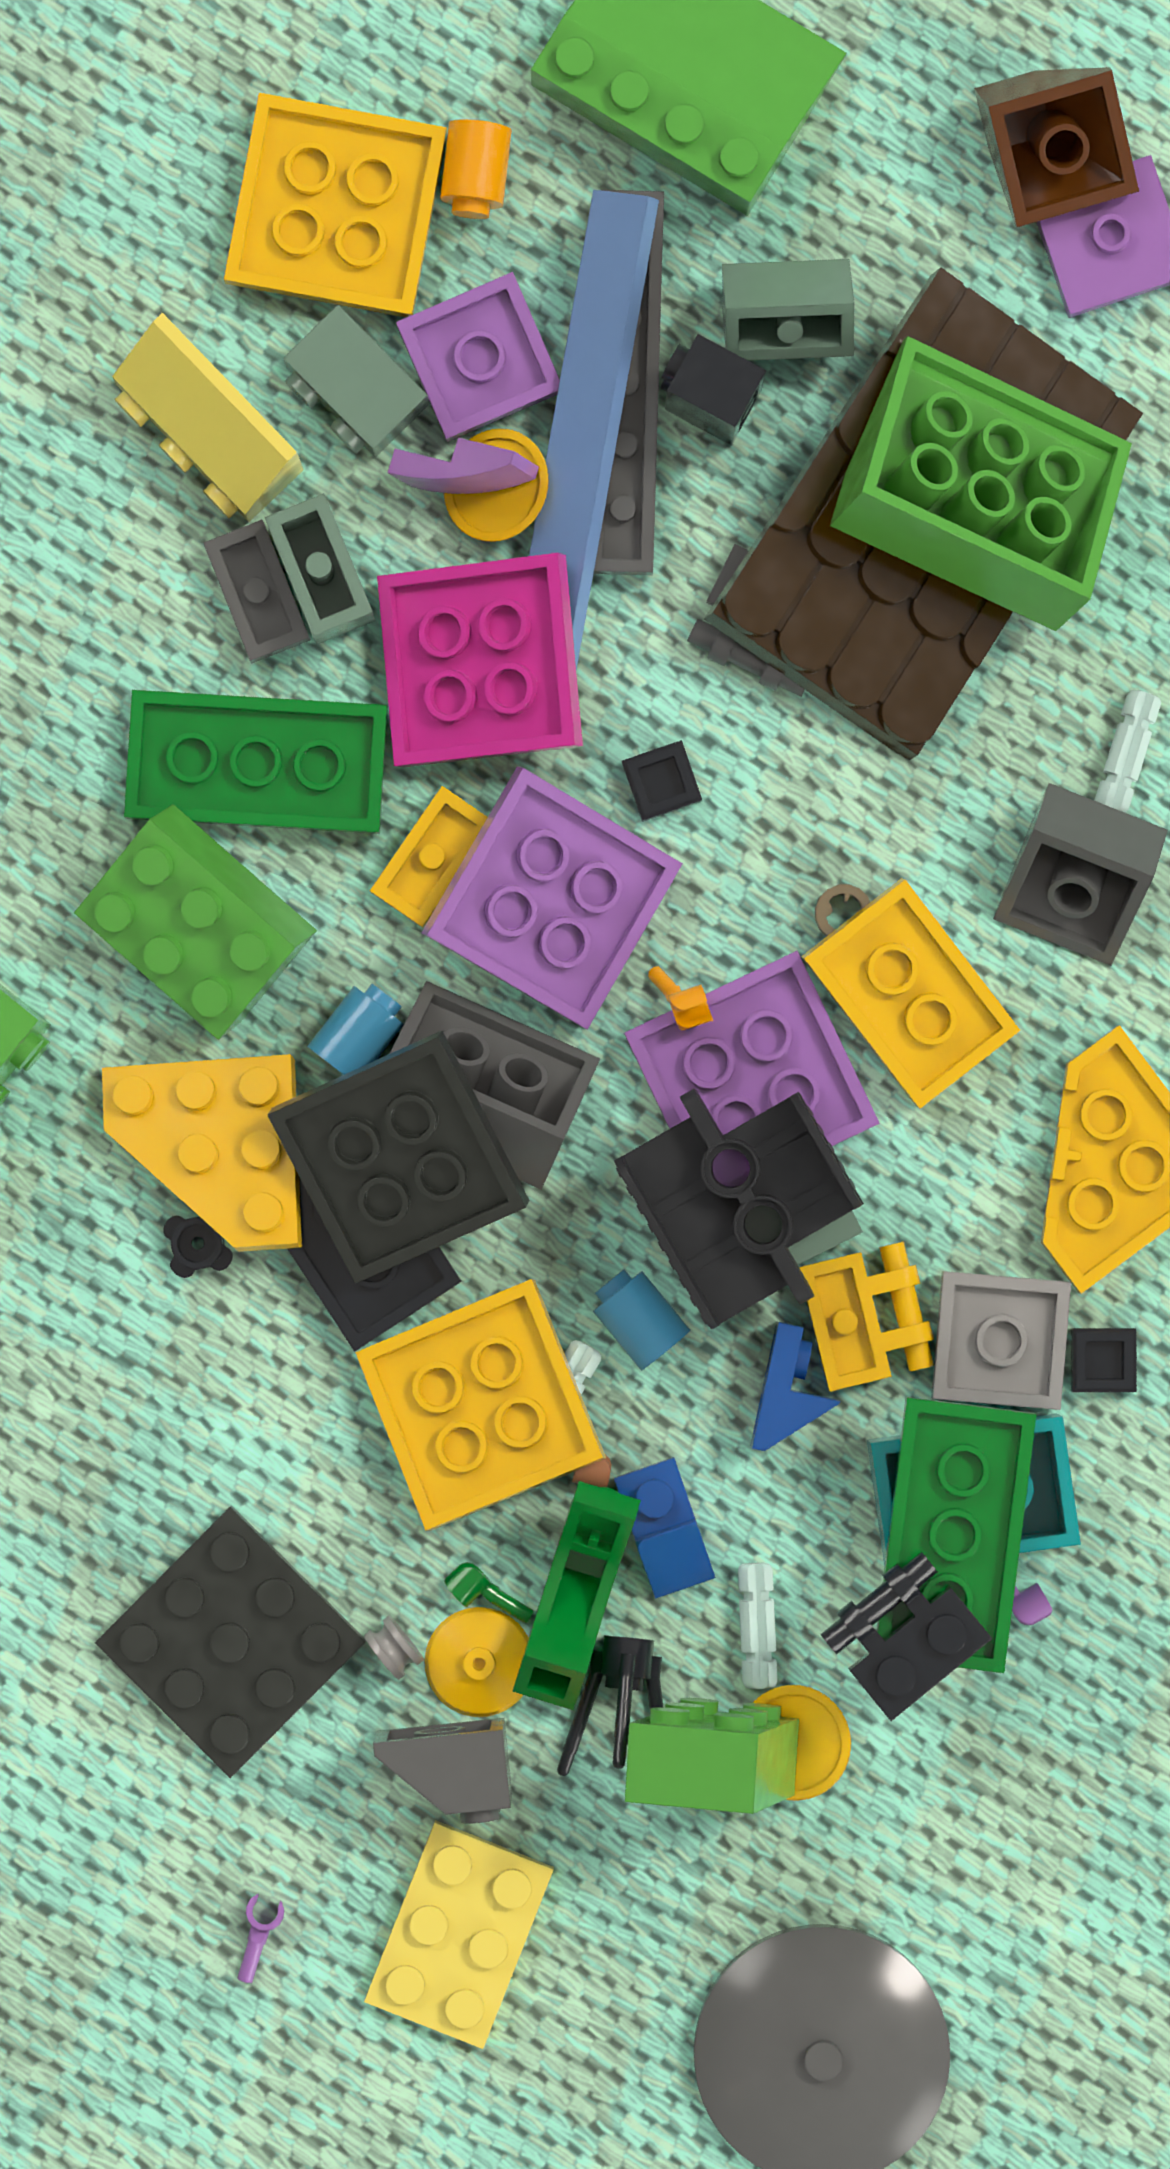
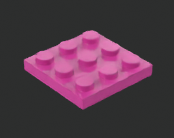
[377,553,583,767]

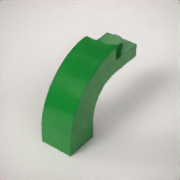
[512,1481,641,1711]

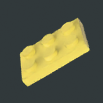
[364,1820,554,2049]

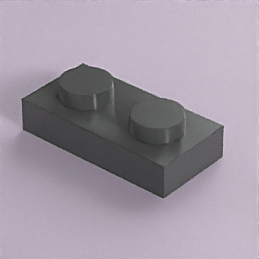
[203,520,310,664]

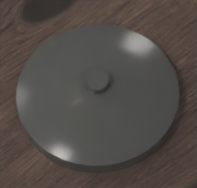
[694,1924,950,2169]

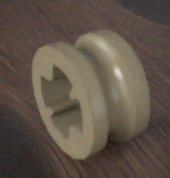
[815,884,870,937]

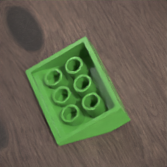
[531,0,847,216]
[830,336,1132,631]

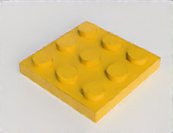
[224,93,447,318]
[355,1279,606,1531]

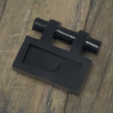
[820,1552,992,1721]

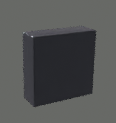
[622,740,702,822]
[1071,1328,1137,1392]

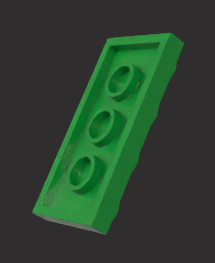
[124,690,388,834]
[876,1397,1037,1673]

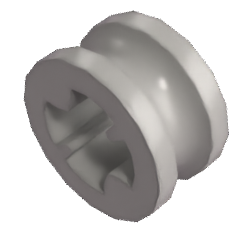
[364,1615,424,1680]

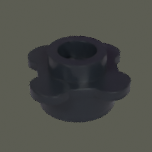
[163,1215,233,1278]

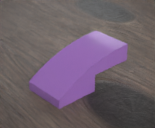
[387,438,539,494]

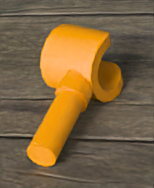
[648,966,713,1031]

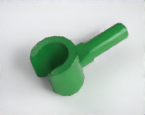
[444,1562,534,1624]

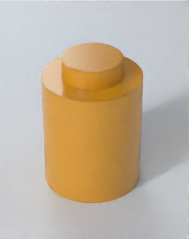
[440,119,512,219]

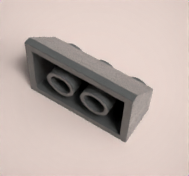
[390,981,600,1190]

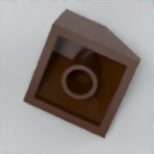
[974,67,1139,227]

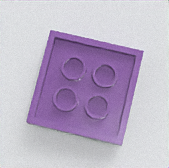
[421,766,683,1030]
[624,951,880,1187]

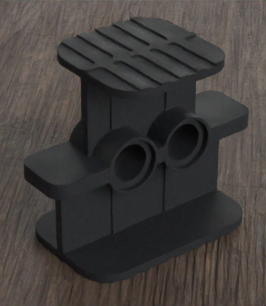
[614,1088,864,1329]

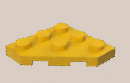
[1041,1025,1170,1294]
[102,1054,302,1252]

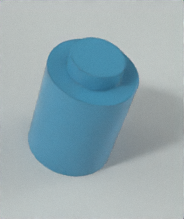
[307,984,404,1075]
[593,1269,691,1371]

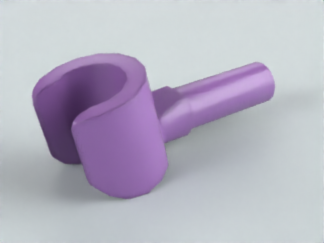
[1012,1583,1052,1625]
[237,1894,284,1983]

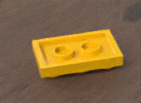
[801,878,1021,1109]

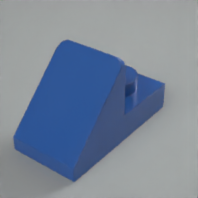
[750,1321,841,1451]
[614,1457,716,1599]

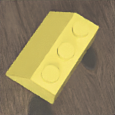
[112,313,304,522]

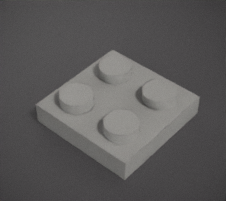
[931,1271,1071,1410]

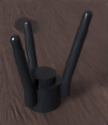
[557,1635,664,1776]

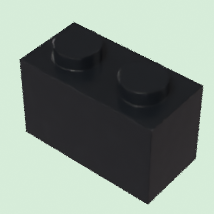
[660,334,766,446]

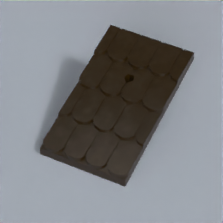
[704,267,1143,760]

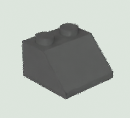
[993,783,1168,966]
[373,1718,512,1824]

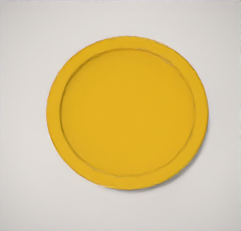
[444,429,548,542]
[425,1607,528,1717]
[753,1685,851,1801]

